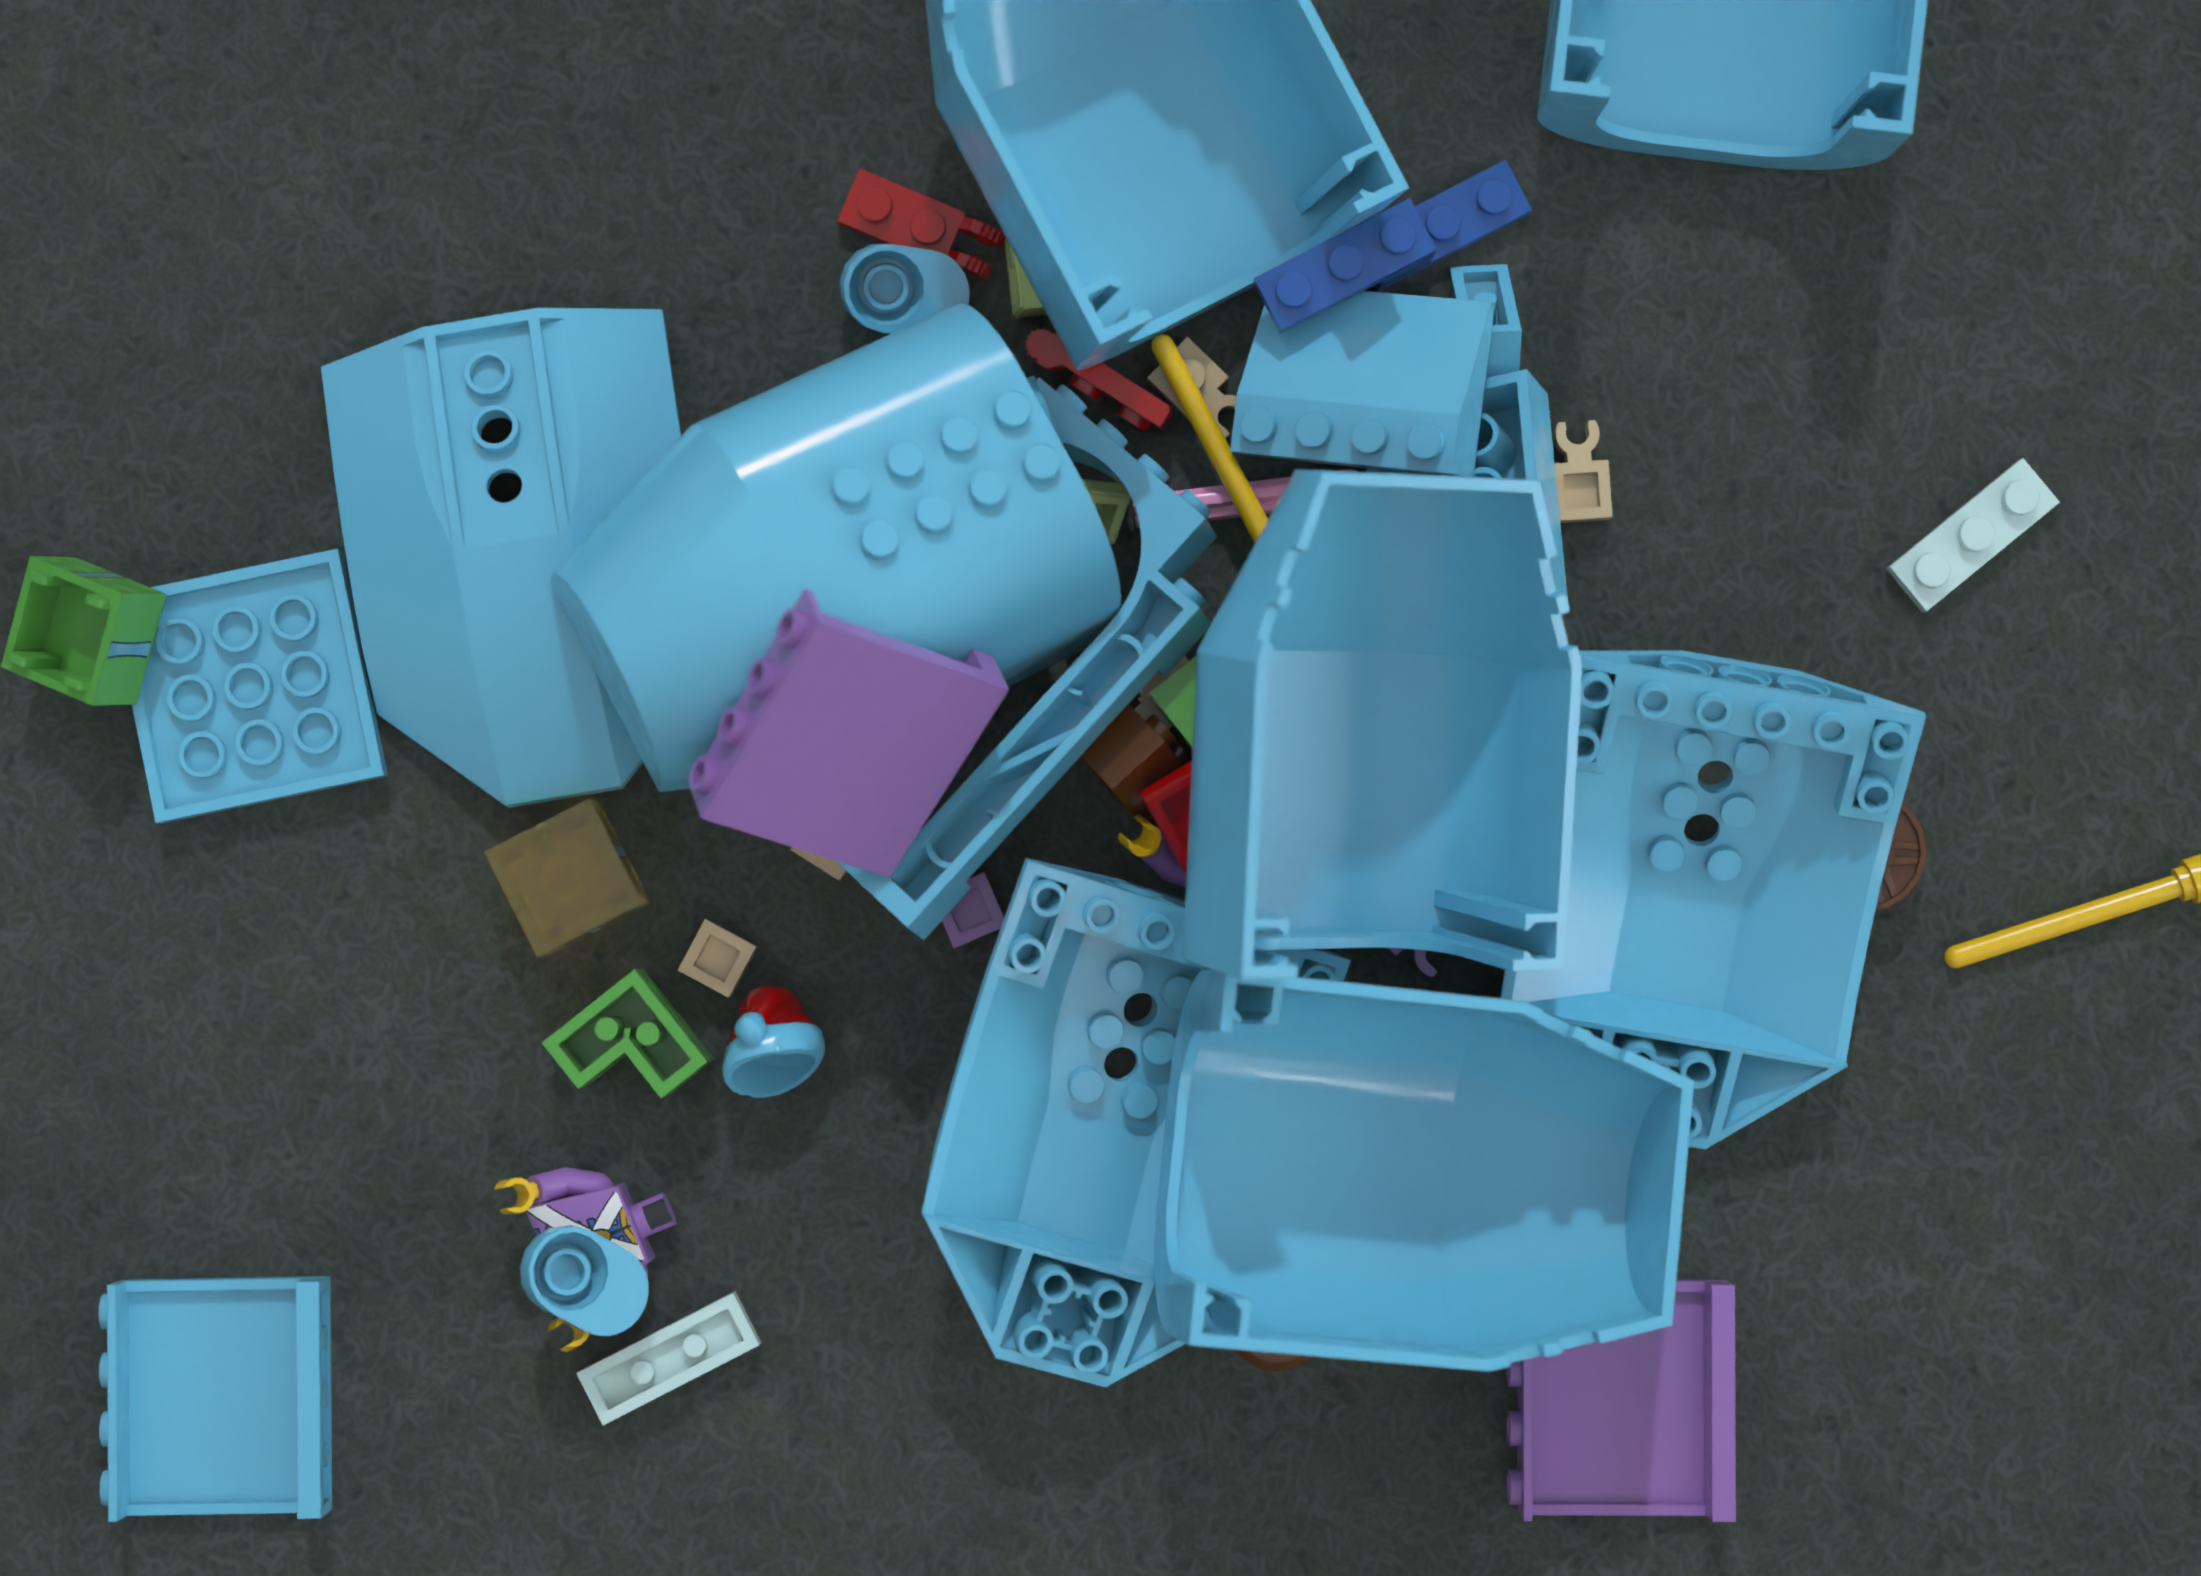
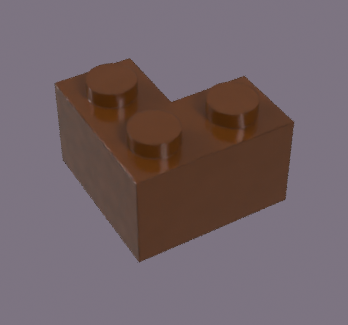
[1079,696,1192,828]

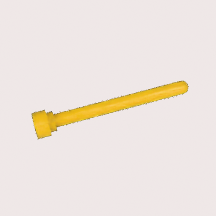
[1151,334,1268,543]
[1944,854,2201,968]

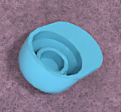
[840,244,970,334]
[520,1225,649,1336]

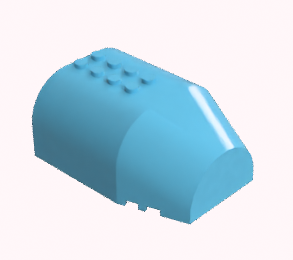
[925,0,1409,370]
[1537,0,1928,170]
[551,303,1121,792]
[1183,470,1582,979]
[1154,970,1694,1371]

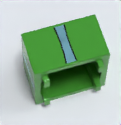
[1,556,166,706]

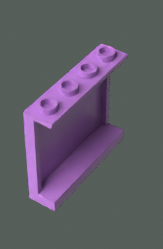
[689,589,1009,878]
[1506,1280,1736,1522]

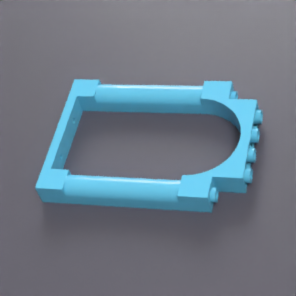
[837,377,1217,940]

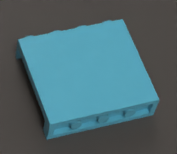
[99,1276,332,1522]

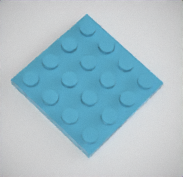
[132,549,388,824]

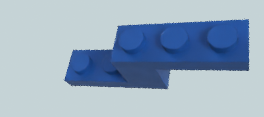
[1253,160,1532,334]

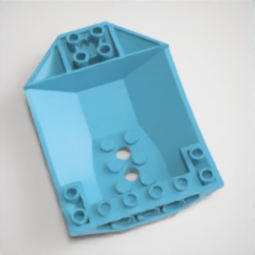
[321,308,682,808]
[1500,650,1926,1149]
[922,858,1351,1387]

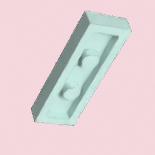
[1886,458,2060,613]
[576,1291,762,1425]

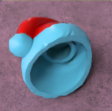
[722,985,825,1098]

